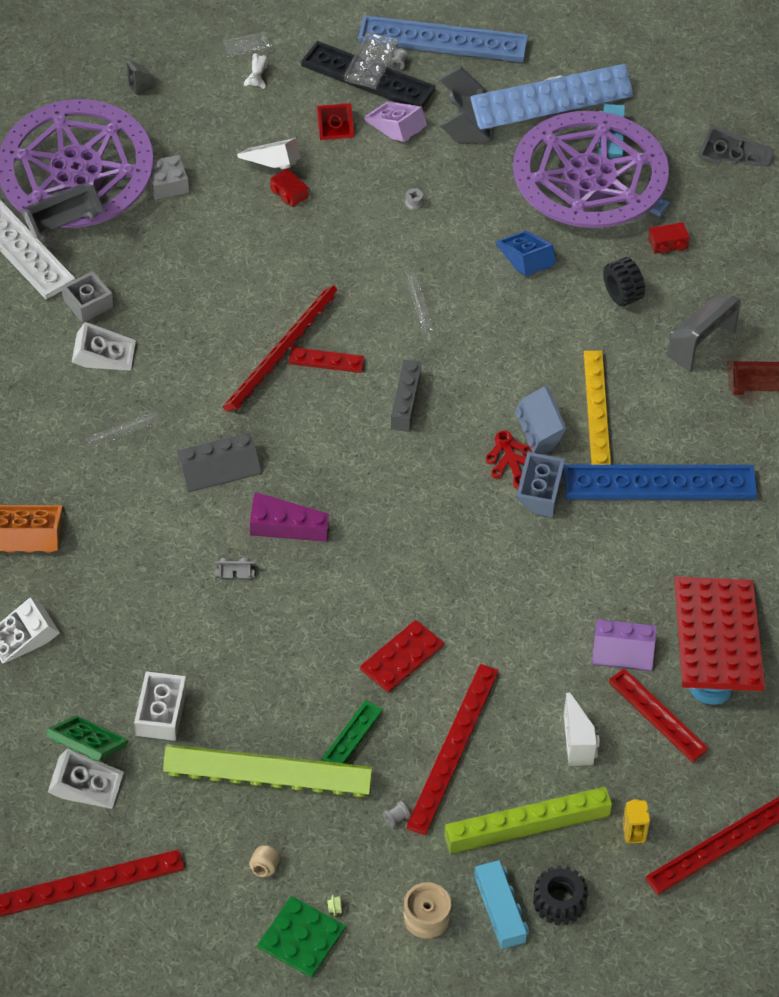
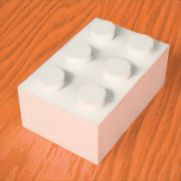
[134,672,187,741]

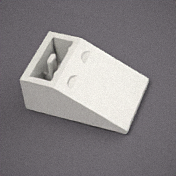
[0,597,60,664]

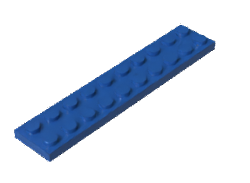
[564,465,757,500]

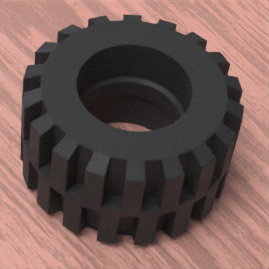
[603,257,645,307]
[533,866,588,925]

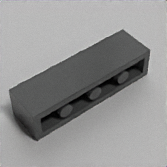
[391,360,422,432]

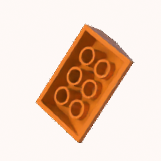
[0,505,63,553]

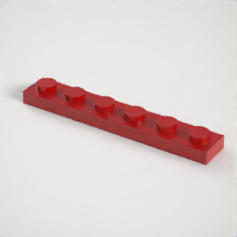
[609,668,708,763]

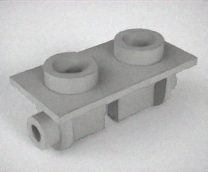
[215,558,255,579]

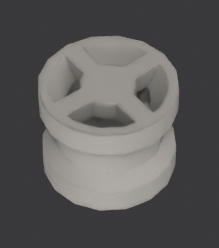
[405,189,423,210]

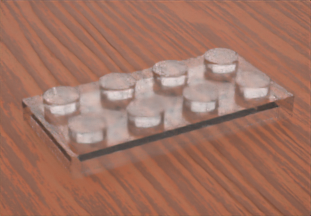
[344,32,398,89]

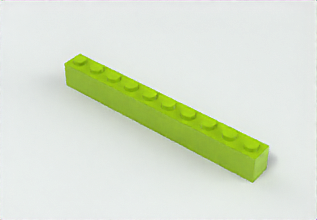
[163,744,373,797]

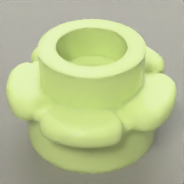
[328,895,342,916]

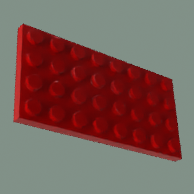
[674,577,765,691]

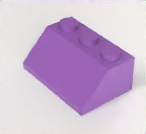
[592,619,656,671]

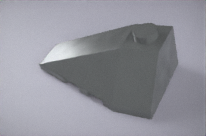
[698,124,775,166]

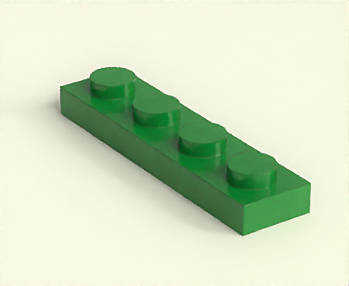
[321,700,383,764]

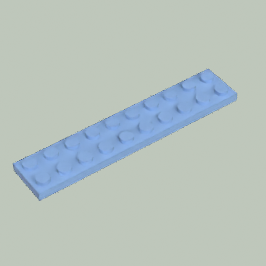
[470,64,634,130]

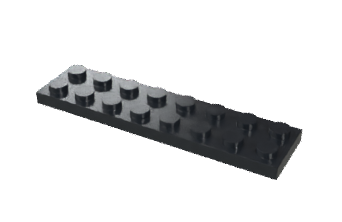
[301,41,436,108]

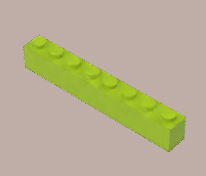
[444,787,612,854]

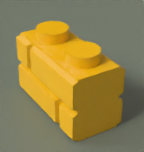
[623,799,650,844]

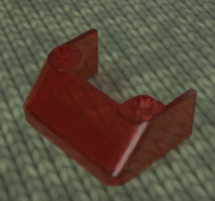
[727,361,779,395]

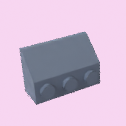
[515,386,567,454]
[516,452,565,517]

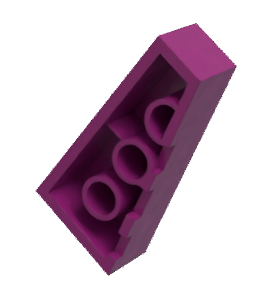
[249,492,329,542]

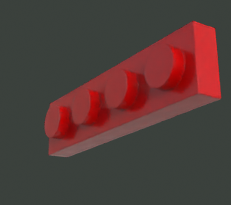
[289,347,364,373]

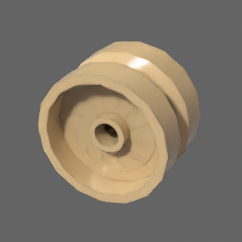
[404,883,451,938]

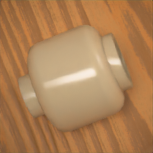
[249,845,280,877]

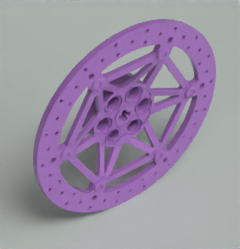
[0,99,153,228]
[513,111,669,228]

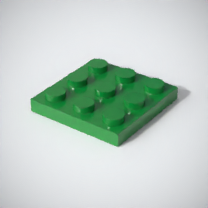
[46,715,128,761]
[257,896,346,978]

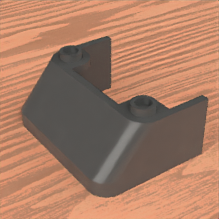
[439,66,493,143]
[21,183,104,240]
[667,296,741,372]

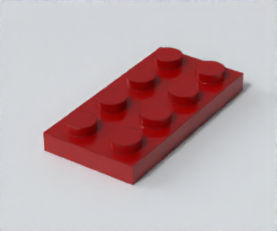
[360,619,444,693]

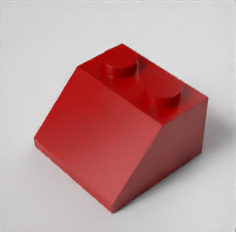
[316,103,354,140]

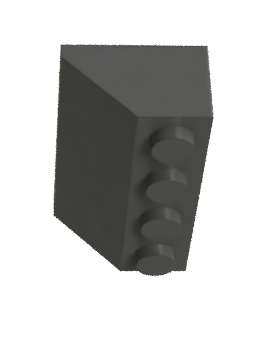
[177,433,261,492]

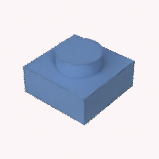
[648,198,670,217]

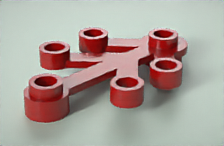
[486,430,533,490]

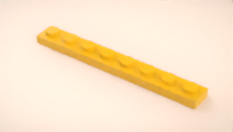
[583,351,611,465]

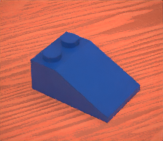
[496,230,556,276]

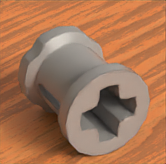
[390,48,409,71]
[383,801,410,828]

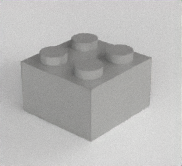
[149,155,189,200]
[62,271,113,323]

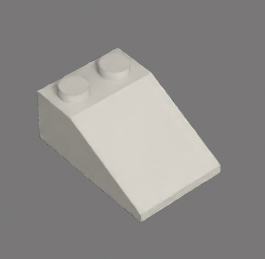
[237,138,301,169]
[72,322,136,370]
[564,693,599,766]
[47,748,124,809]

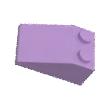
[364,101,427,142]

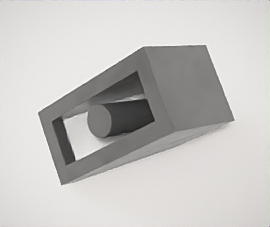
[126,60,155,95]

